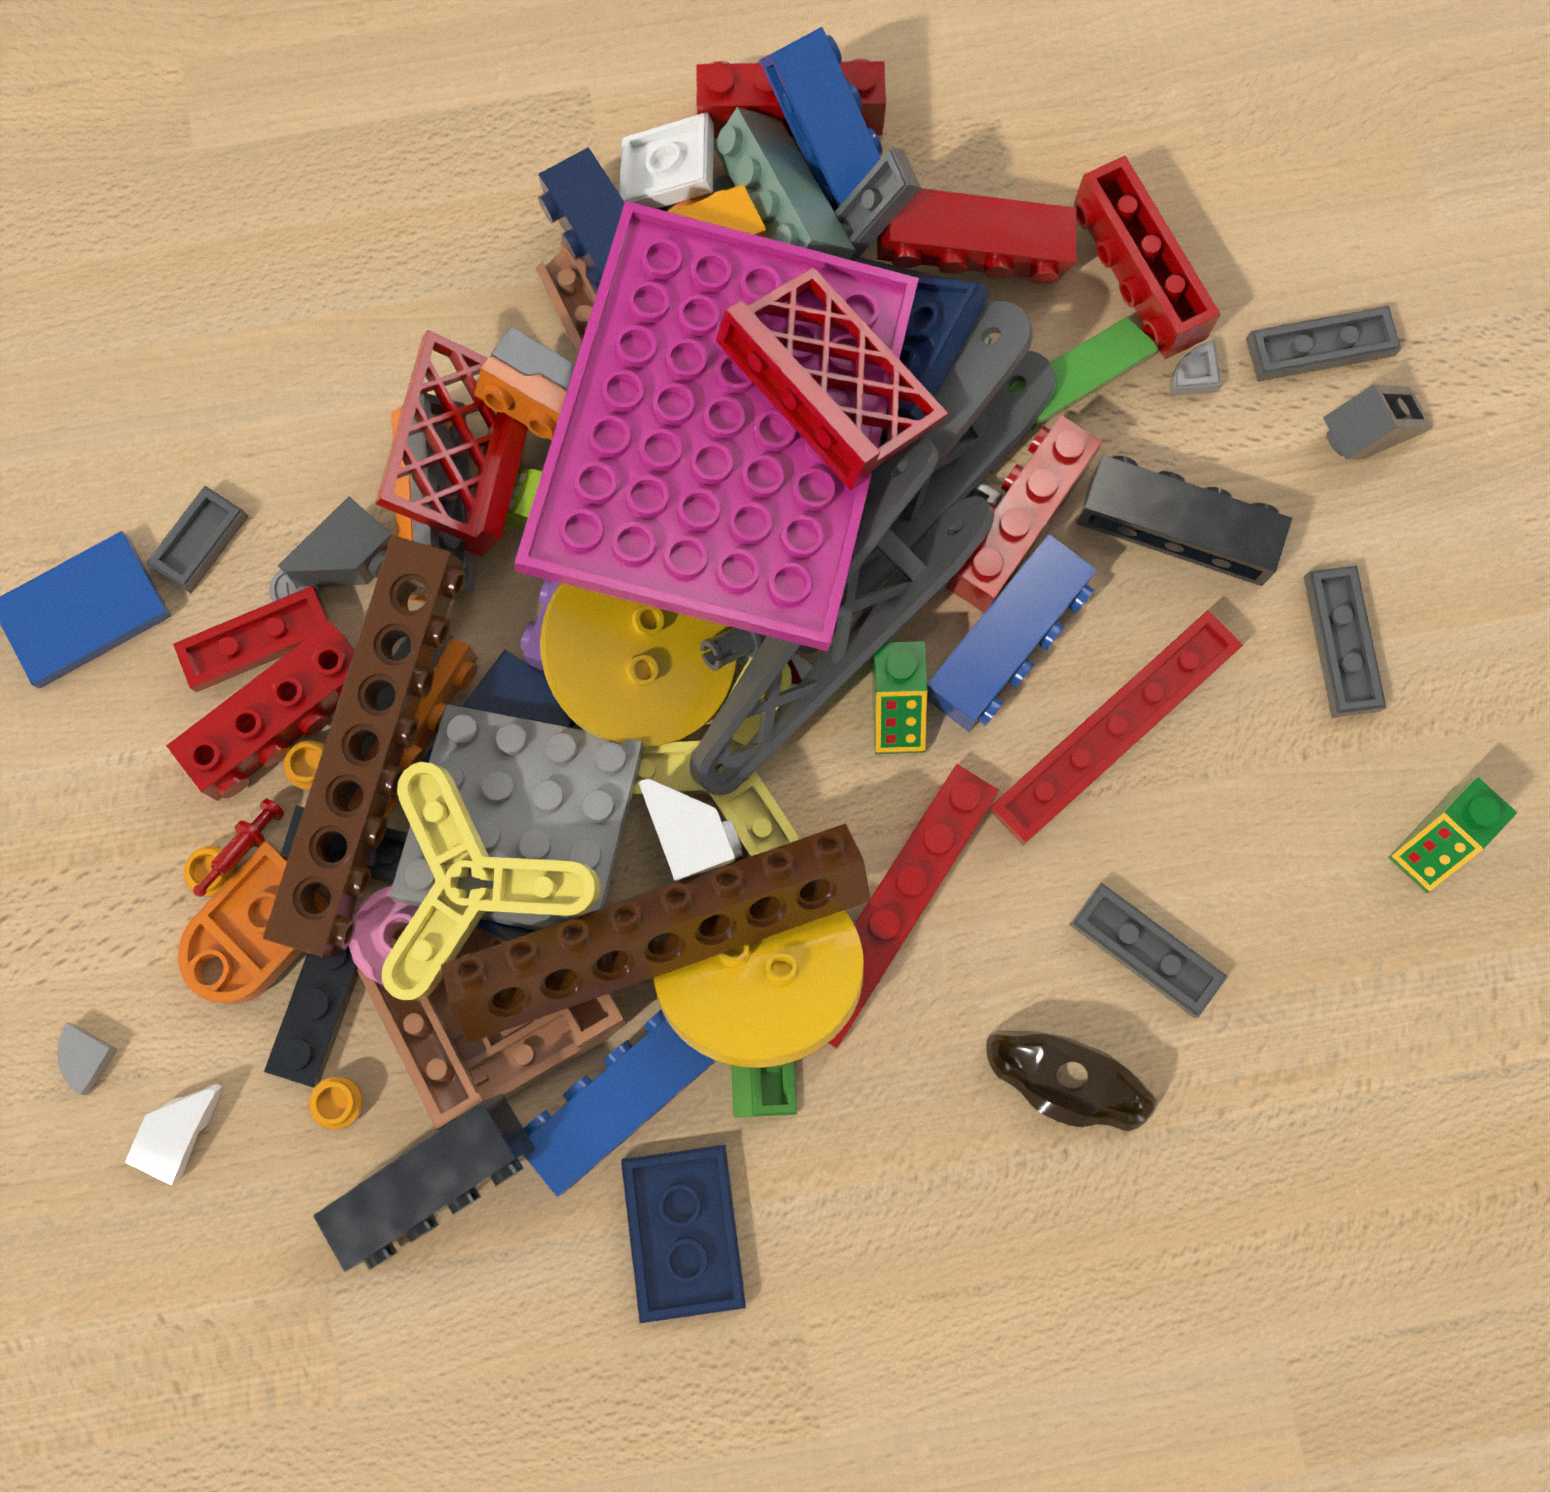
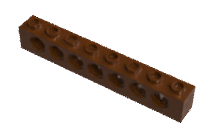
[262,535,465,957]
[441,823,871,1043]

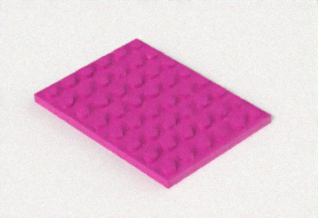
[514,201,919,651]

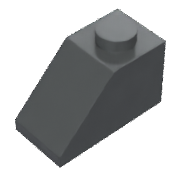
[1323,385,1433,459]
[278,496,392,587]

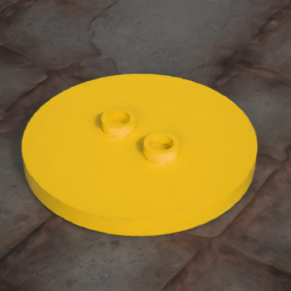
[540,583,737,747]
[654,910,864,1068]

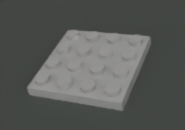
[389,704,644,931]

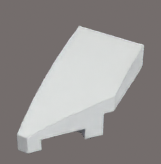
[125,1083,223,1185]

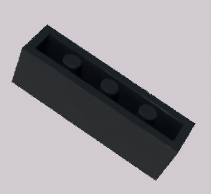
[1076,455,1292,586]
[313,1094,535,1272]

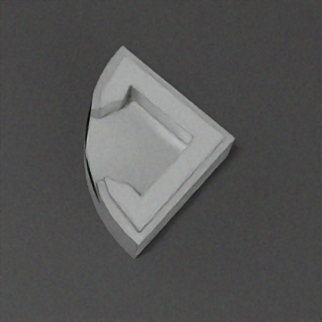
[1170,341,1221,396]
[58,1023,116,1095]

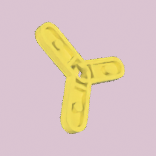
[632,657,799,857]
[382,762,601,1000]

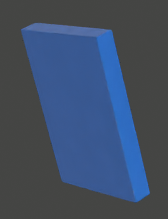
[0,531,171,689]

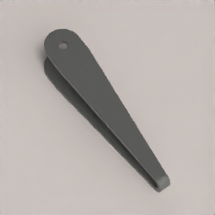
[798,301,1057,654]
[689,437,994,795]

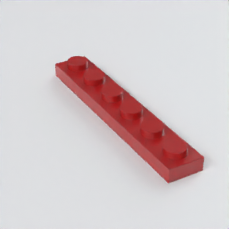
[989,610,1243,846]
[828,763,999,1049]

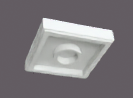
[619,112,714,209]

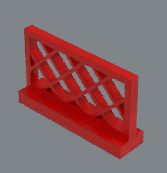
[716,267,948,490]
[375,330,528,557]

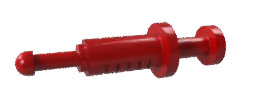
[193,798,284,897]

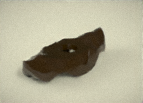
[986,1031,1158,1131]

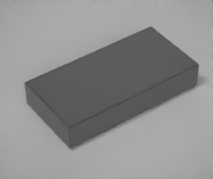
[146,485,248,594]

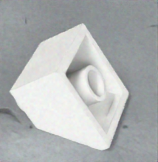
[638,778,743,882]

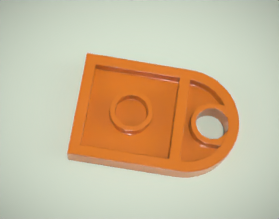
[178,841,331,1004]

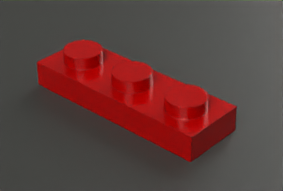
[173,586,330,692]

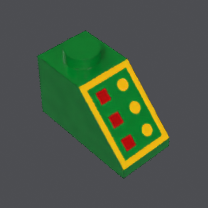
[871,641,927,754]
[1388,777,1517,893]

